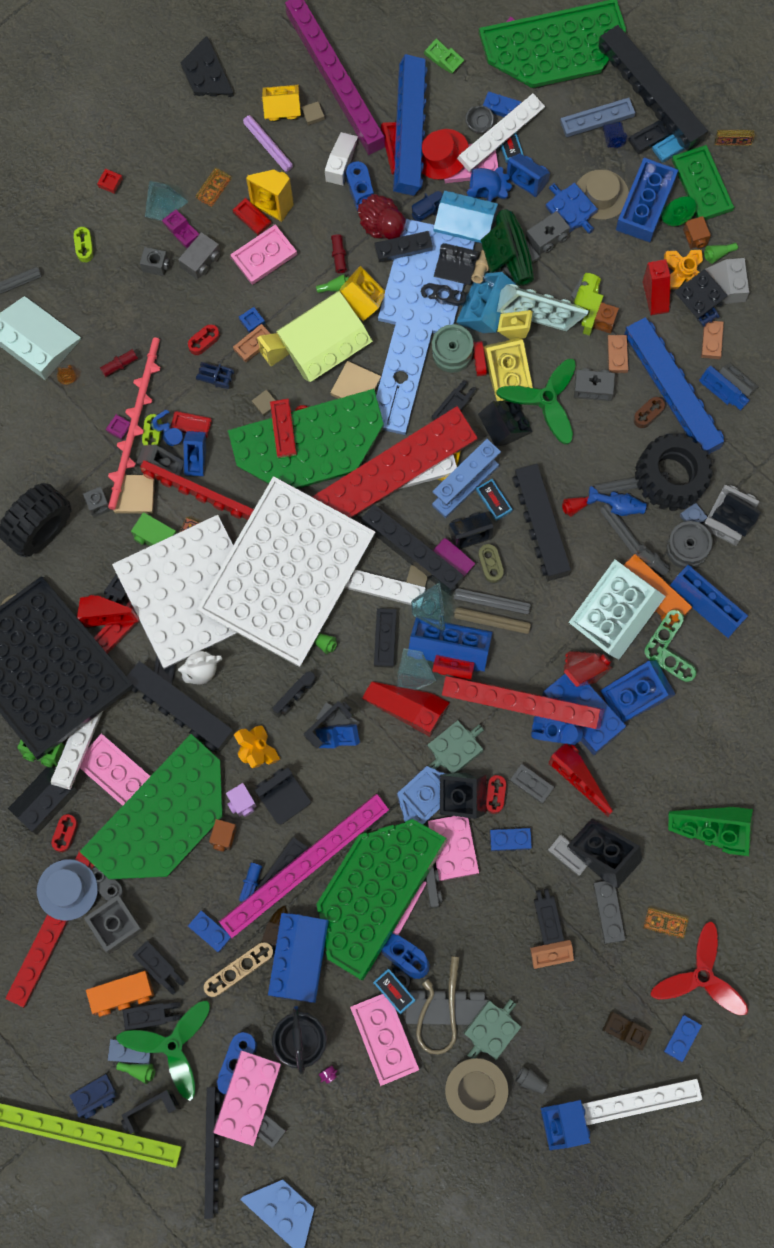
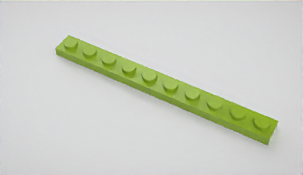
[0,1103,182,1168]

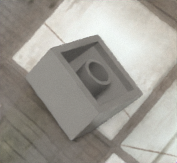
[705,258,749,304]

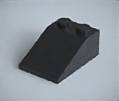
[567,819,642,888]

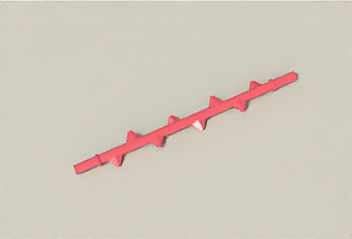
[108,337,160,510]

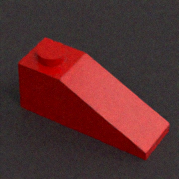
[77,595,139,627]

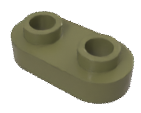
[478,544,504,583]

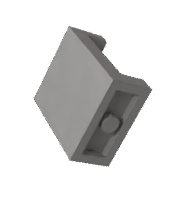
[704,485,759,546]

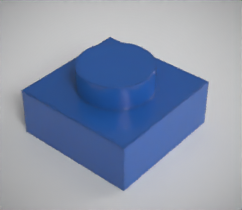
[239,307,265,333]

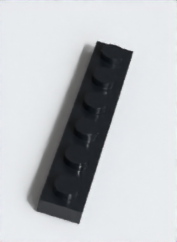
[204,1087,221,1219]

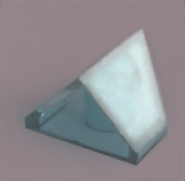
[145,181,188,221]
[411,582,445,631]
[397,648,437,690]

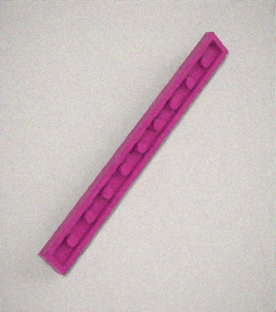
[218,794,389,938]

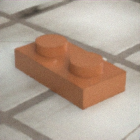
[701,321,723,359]
[233,324,270,363]
[607,335,628,373]
[530,940,574,969]

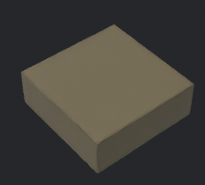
[301,102,325,125]
[252,390,276,417]
[406,565,428,587]

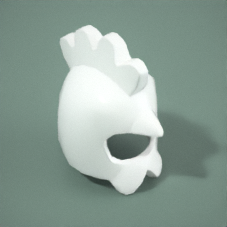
[178,651,222,685]

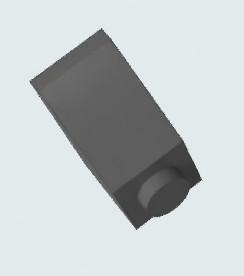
[136,445,184,476]

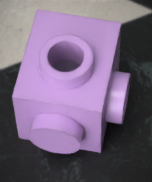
[226,783,257,817]

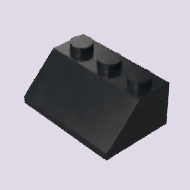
[8,767,78,835]

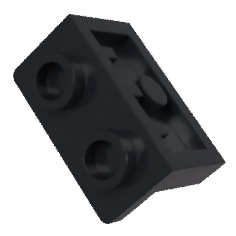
[712,493,761,537]

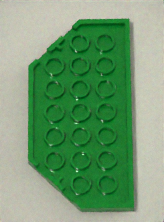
[478,0,626,88]
[228,389,384,489]
[79,734,222,880]
[316,819,448,981]

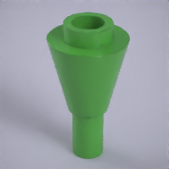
[704,243,738,264]
[316,274,349,293]
[314,633,337,654]
[116,1062,155,1084]

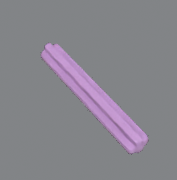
[243,115,293,172]

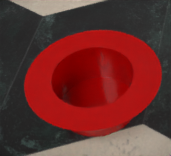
[421,129,469,179]

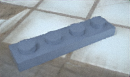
[560,98,635,137]

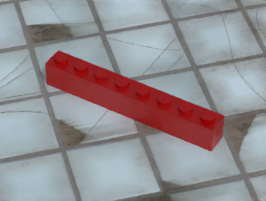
[442,676,604,729]

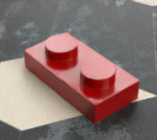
[432,655,475,679]

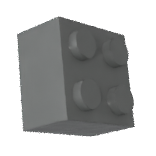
[84,895,144,954]

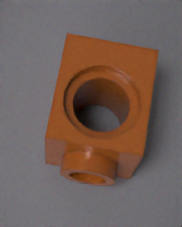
[683,216,711,249]
[593,303,619,334]
[209,819,237,852]

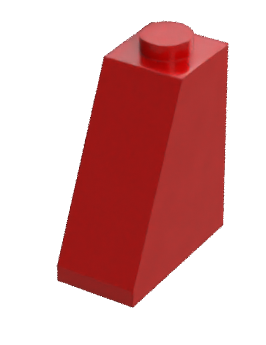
[643,259,671,316]

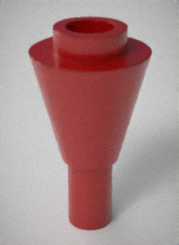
[562,496,597,517]

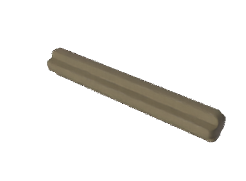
[454,607,531,634]

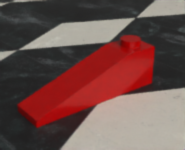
[564,651,612,687]
[362,682,450,737]
[548,744,613,817]

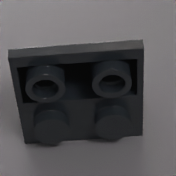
[478,400,533,446]

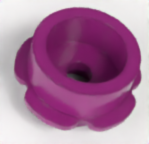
[318,1065,338,1084]

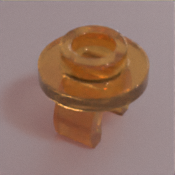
[57,365,76,384]

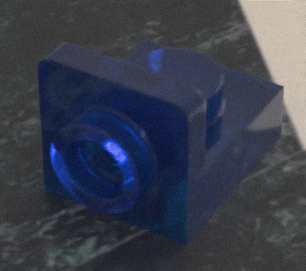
[603,122,627,148]

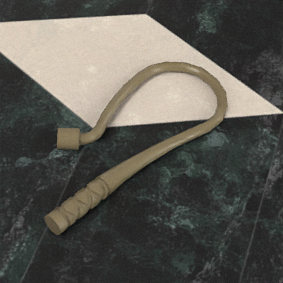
[416,956,459,1055]

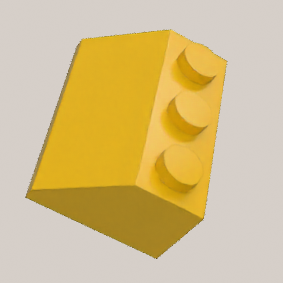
[246,170,293,222]

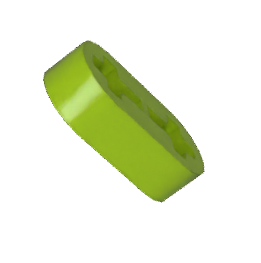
[74,227,94,262]
[142,414,162,446]

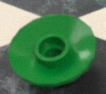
[662,196,697,226]

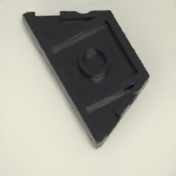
[180,37,234,97]

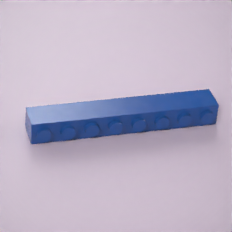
[393,54,427,196]
[624,317,724,454]

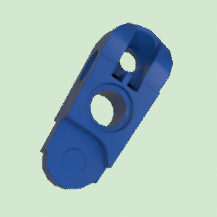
[346,161,374,210]
[531,716,583,745]
[381,933,430,979]
[217,1032,257,1094]

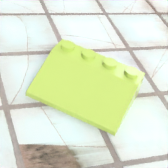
[276,291,373,382]

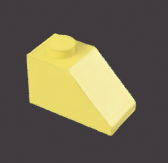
[497,310,533,340]
[257,333,289,366]

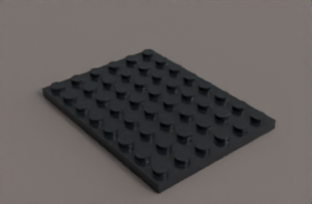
[0,576,134,760]

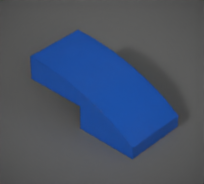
[315,724,360,748]

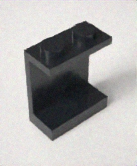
[303,701,352,749]
[121,1090,181,1134]

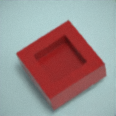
[97,169,123,194]

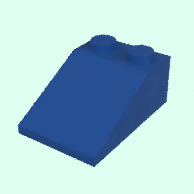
[600,660,676,723]

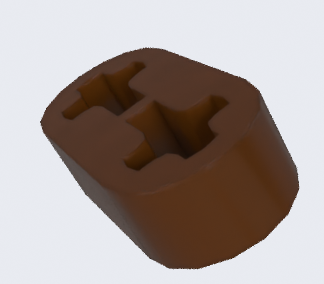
[634,397,665,428]

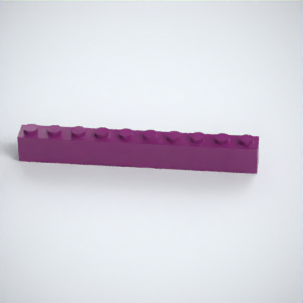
[285,0,385,155]

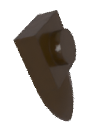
[262,906,288,946]

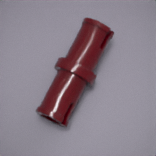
[331,234,347,274]
[100,349,138,377]

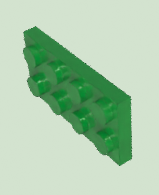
[671,145,734,220]

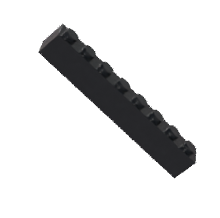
[598,25,708,151]

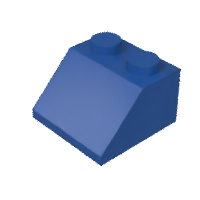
[507,153,550,197]
[541,1100,590,1150]

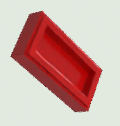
[233,198,272,236]
[170,411,212,438]

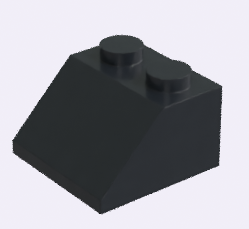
[448,512,494,550]
[440,772,486,819]

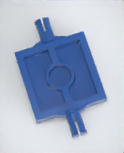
[546,183,598,234]

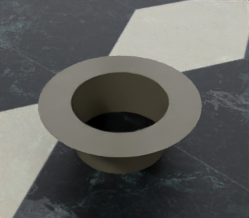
[576,170,629,219]
[445,1058,508,1123]

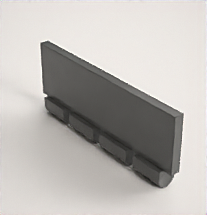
[406,990,488,1025]

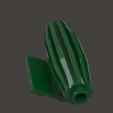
[480,209,534,286]

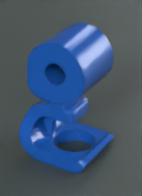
[151,410,183,446]

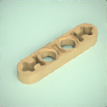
[204,943,274,997]

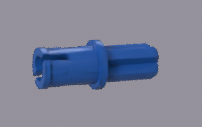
[239,863,263,902]

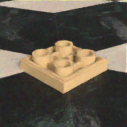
[330,361,381,399]
[114,475,155,514]

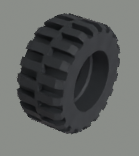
[635,433,713,511]
[0,483,72,557]

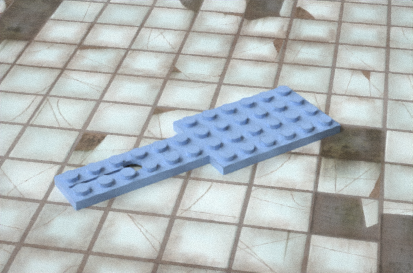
[376,219,475,435]

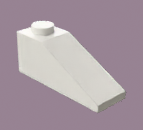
[325,132,358,186]

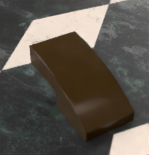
[602,1012,651,1051]

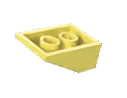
[483,338,533,401]

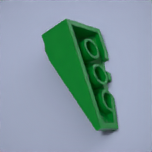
[668,807,753,856]

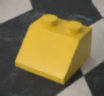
[262,85,301,121]
[339,266,385,321]

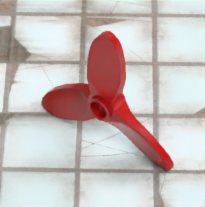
[650,921,748,1016]

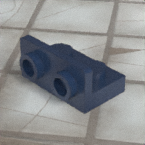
[69,1074,119,1119]

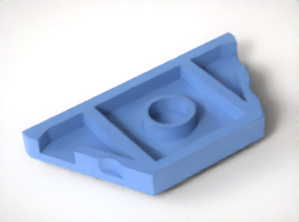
[397,766,446,824]
[240,1179,315,1248]

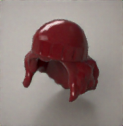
[357,194,406,239]

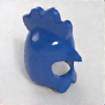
[467,167,512,202]

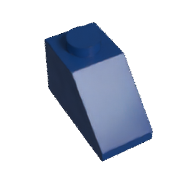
[183,431,206,476]

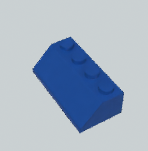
[407,617,492,672]
[268,913,328,1003]

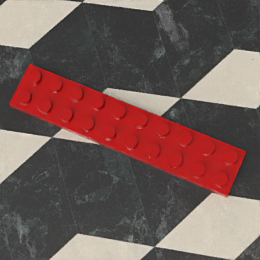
[312,406,478,518]

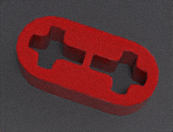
[188,324,220,355]
[473,341,487,376]
[486,775,506,814]
[51,814,78,853]

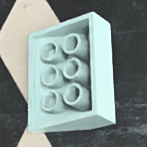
[497,284,588,331]
[0,296,81,381]
[569,560,666,660]

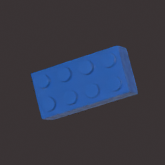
[616,158,678,243]
[542,674,626,756]

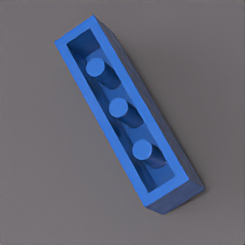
[670,565,748,638]

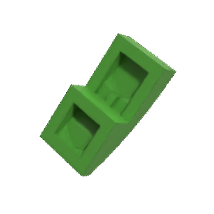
[424,38,464,73]

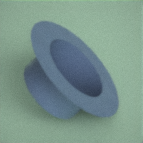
[37,860,97,921]

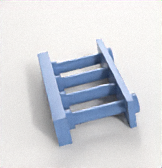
[432,439,501,519]

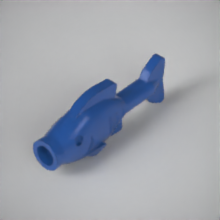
[587,486,647,516]

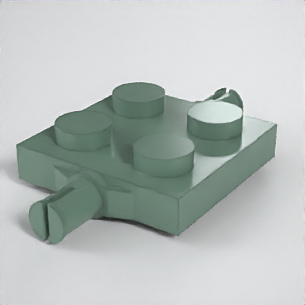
[427,720,484,774]
[463,999,521,1060]

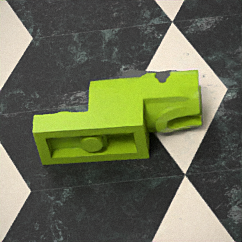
[571,273,603,336]

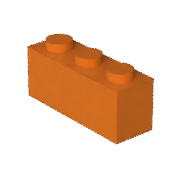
[86,971,155,1017]

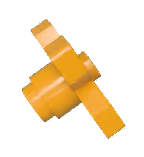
[664,250,703,289]
[234,726,280,768]

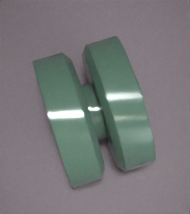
[432,324,473,373]

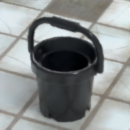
[272,1006,327,1074]

